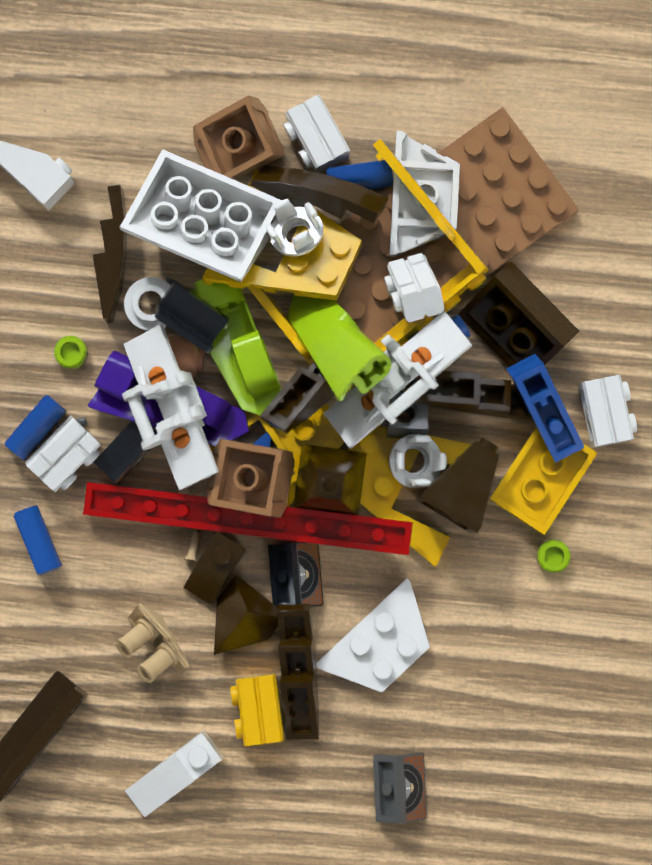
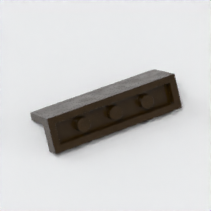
[0,671,88,802]

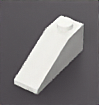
[0,141,75,211]
[125,730,224,817]

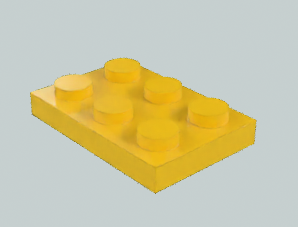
[488,427,597,535]

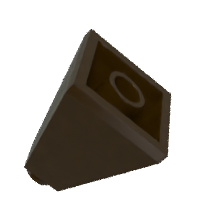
[415,438,499,533]
[293,444,367,515]

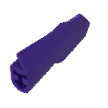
[88,351,249,446]

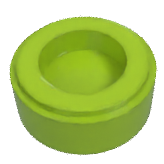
[54,336,88,369]
[537,540,571,573]

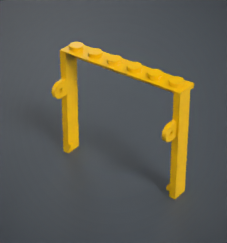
[247,139,489,394]

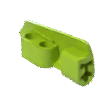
[190,279,282,416]
[287,294,392,402]

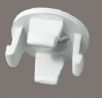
[266,199,323,256]
[124,277,171,332]
[389,434,447,488]

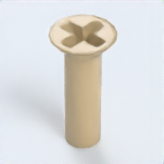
[184,532,201,562]

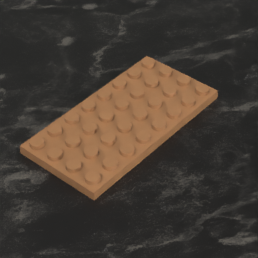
[335,107,579,343]

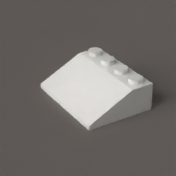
[120,150,282,282]

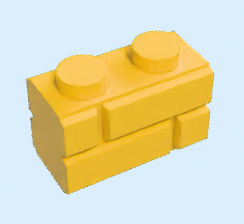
[230,673,284,746]

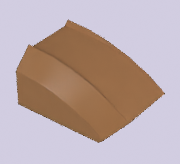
[193,96,284,179]
[206,439,295,517]

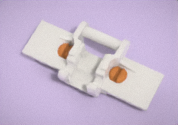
[324,311,473,448]
[122,325,219,490]

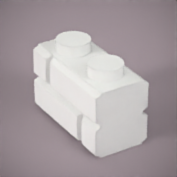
[283,95,350,173]
[384,253,444,322]
[578,375,637,448]
[25,415,101,492]

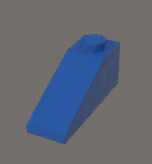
[506,354,585,463]

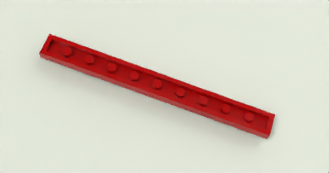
[83,482,413,555]

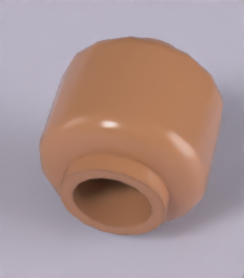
[168,336,205,379]

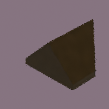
[214,575,278,655]

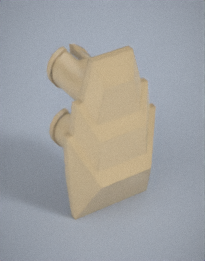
[115,603,189,683]

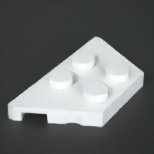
[389,130,460,257]
[316,578,430,692]

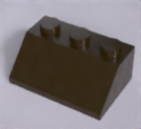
[457,261,580,367]

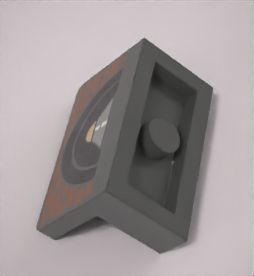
[373,752,427,824]

